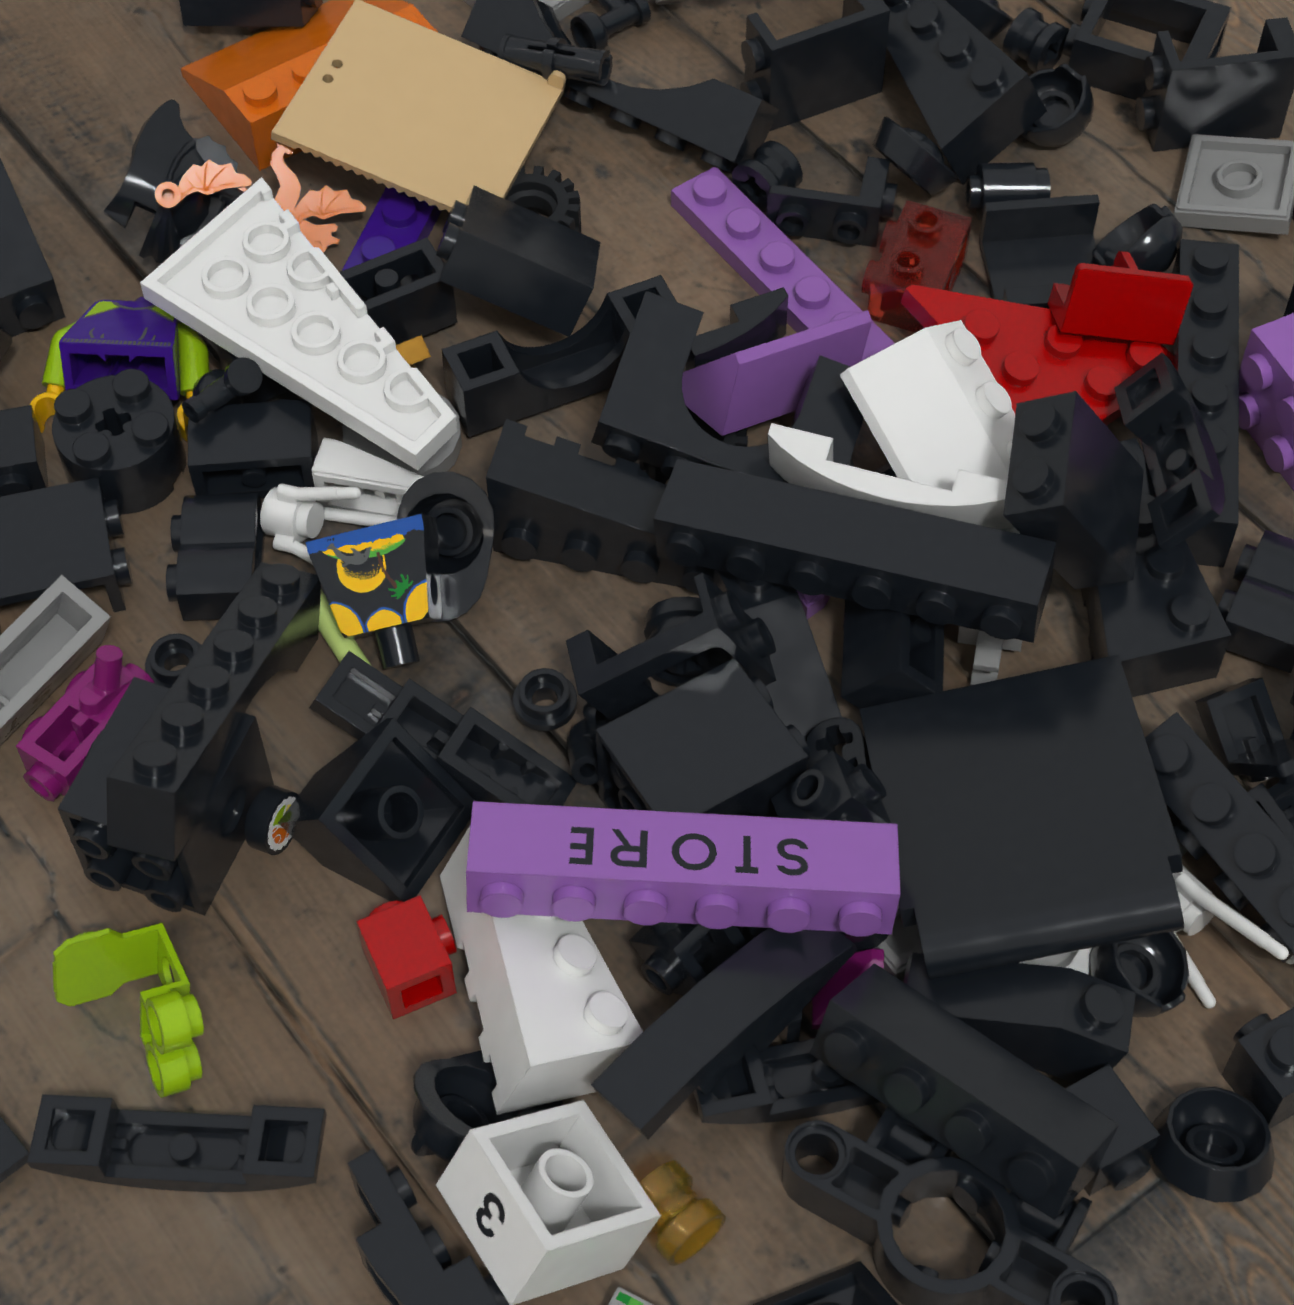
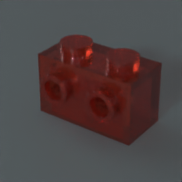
[861,200,972,333]

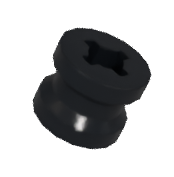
[1002,7,1069,72]
[732,141,803,213]

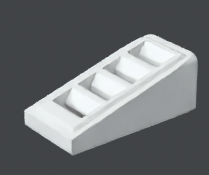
[311,437,424,517]

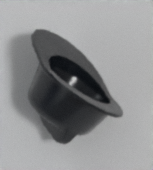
[397,471,495,622]
[411,1051,563,1163]

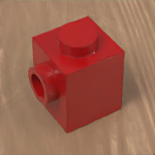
[356,895,457,1020]

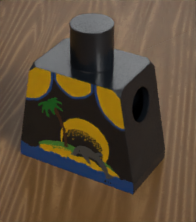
[306,514,442,670]

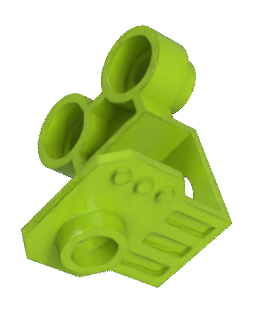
[52,923,204,1098]

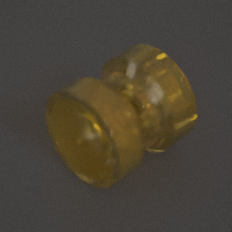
[639,1160,726,1266]

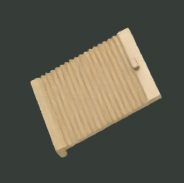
[271,0,566,213]

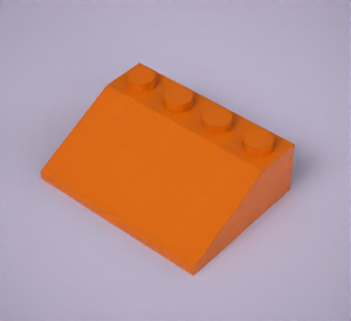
[180,0,437,171]

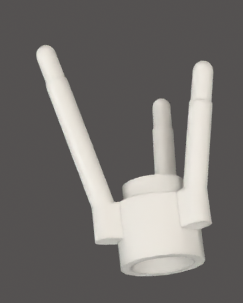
[260,483,397,565]
[1173,865,1294,1009]

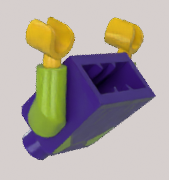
[29,296,209,441]

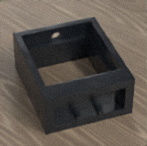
[1063,0,1231,100]

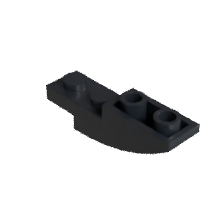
[347,1149,509,1305]

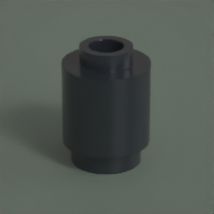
[965,162,1050,220]

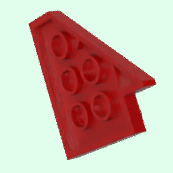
[900,285,1174,426]

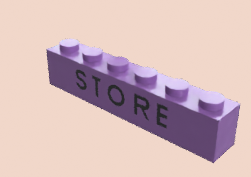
[466,801,901,937]

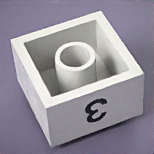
[436,1100,661,1305]

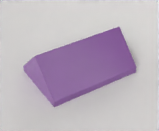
[682,310,872,436]

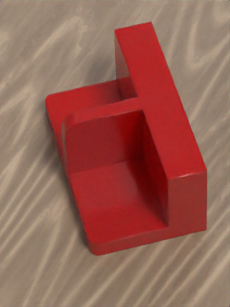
[1048,251,1193,345]

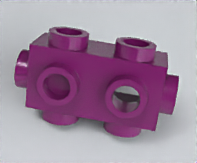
[16,645,155,802]

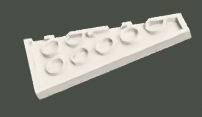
[140,177,458,471]

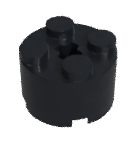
[52,369,186,514]

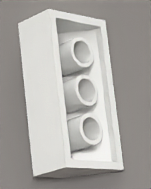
[840,320,1020,534]

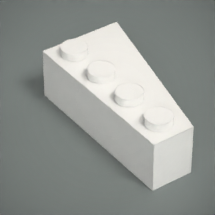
[440,826,643,1115]

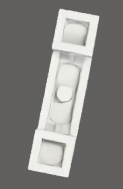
[768,423,1013,530]

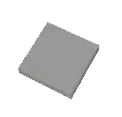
[1174,134,1294,235]

